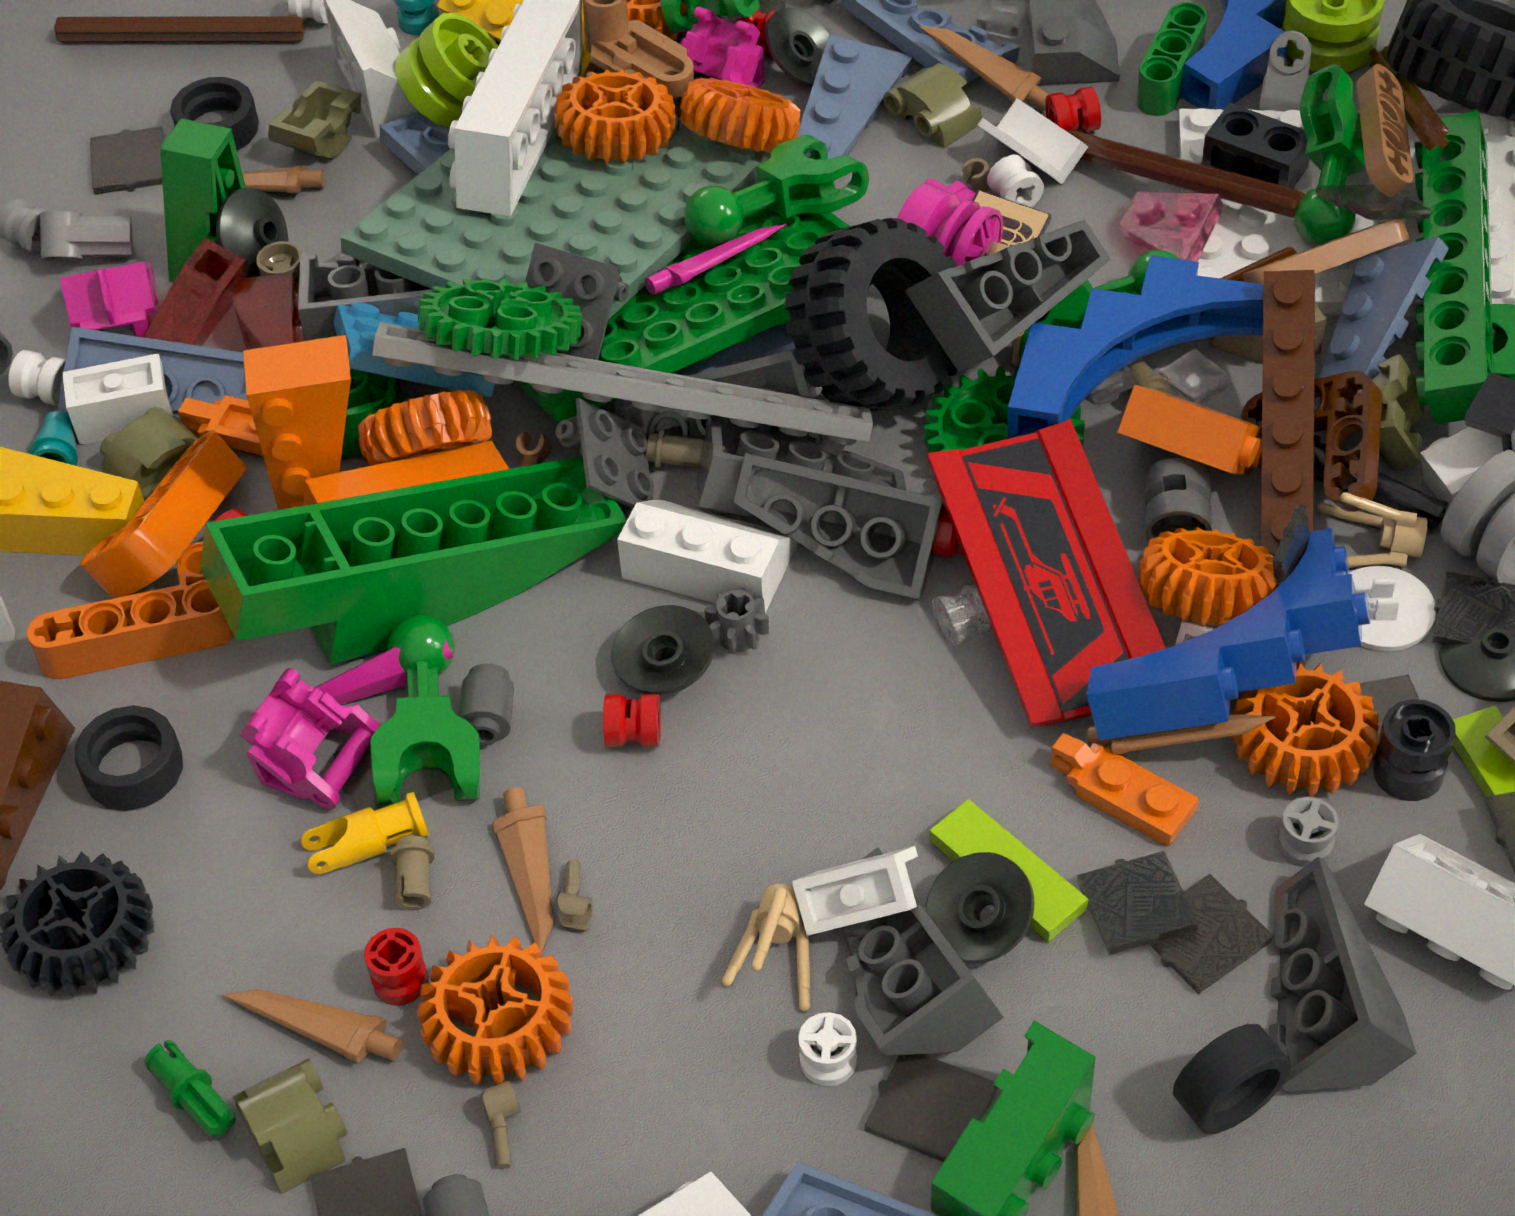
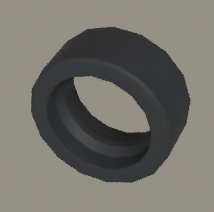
[170,77,259,151]
[75,705,183,810]
[1173,1024,1291,1134]

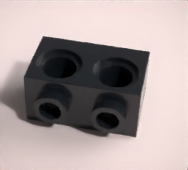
[1202,103,1310,189]

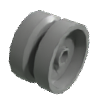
[1440,450,1515,584]

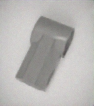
[40,211,133,262]

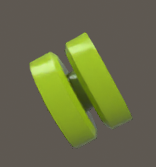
[1282,0,1385,72]
[395,13,498,129]

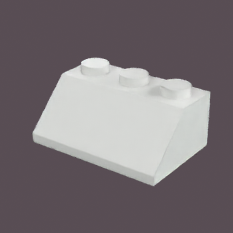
[323,0,421,138]
[617,499,799,613]
[1364,834,1515,990]

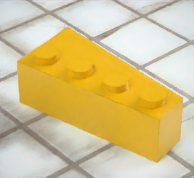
[0,447,145,556]

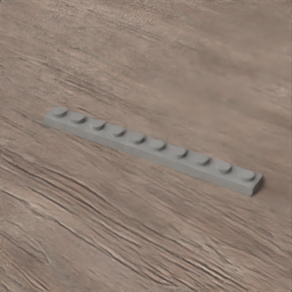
[372,322,873,445]

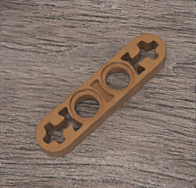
[1356,64,1413,197]
[1242,216,1410,285]

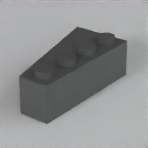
[904,219,1111,372]
[298,254,432,341]

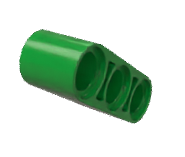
[1137,2,1208,116]

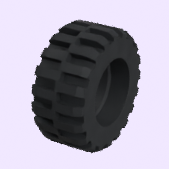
[1386,0,1515,121]
[785,218,958,412]

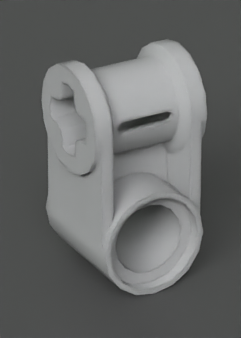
[1259,31,1311,112]

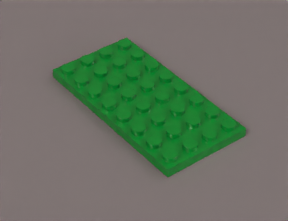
[513,208,872,424]

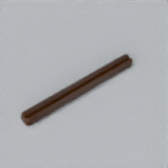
[54,16,305,42]
[1369,46,1449,151]
[1067,130,1305,219]

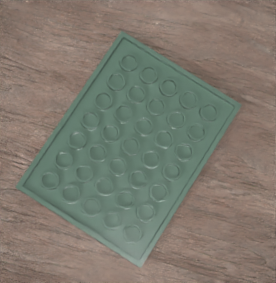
[340,115,771,320]

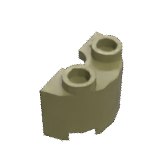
[883,63,982,148]
[268,80,361,158]
[1351,354,1424,471]
[100,407,199,501]
[233,1058,348,1194]

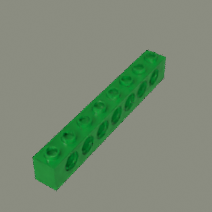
[1415,111,1494,425]

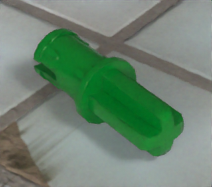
[144,1040,236,1138]

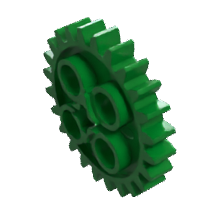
[418,278,582,360]
[924,366,1085,453]

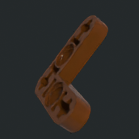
[1241,371,1382,512]

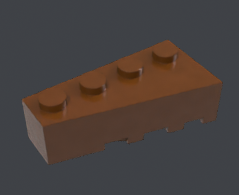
[0,681,75,890]

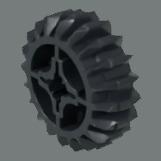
[0,851,154,998]

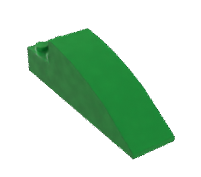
[200,456,628,665]

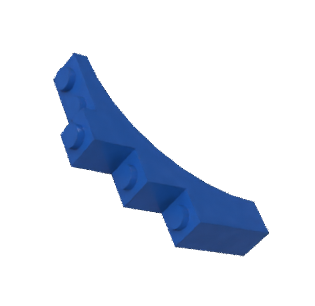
[1181,0,1288,109]
[1007,255,1264,439]
[1087,528,1371,741]

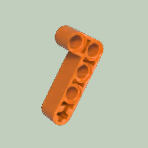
[80,430,247,599]
[26,542,234,679]

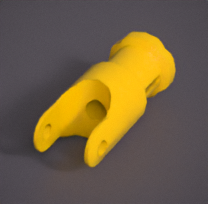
[301,792,430,874]

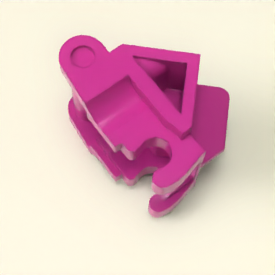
[681,7,765,88]
[59,261,159,339]
[239,668,380,810]

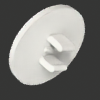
[1350,566,1436,652]

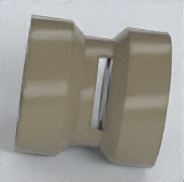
[256,241,302,307]

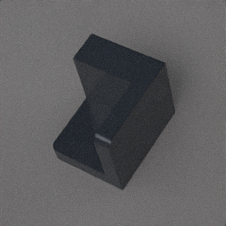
[1464,372,1515,452]

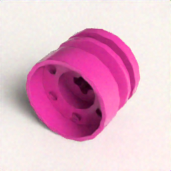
[897,184,1003,266]

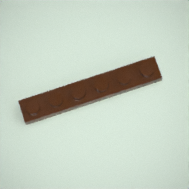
[1261,270,1315,560]

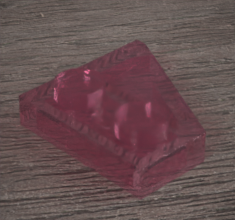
[1119,191,1224,261]

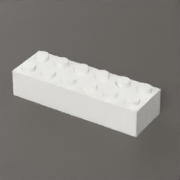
[448,0,582,217]

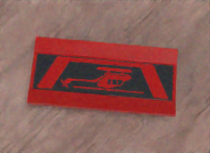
[926,419,1166,728]

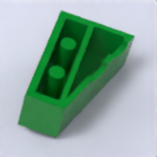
[160,119,246,292]
[931,1020,1096,1216]

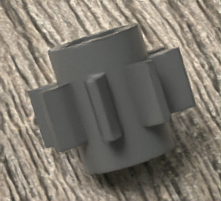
[704,588,769,654]

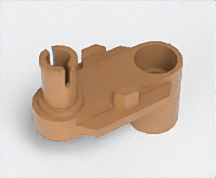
[582,0,694,118]

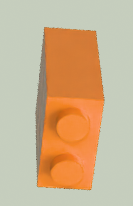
[1117,385,1262,475]

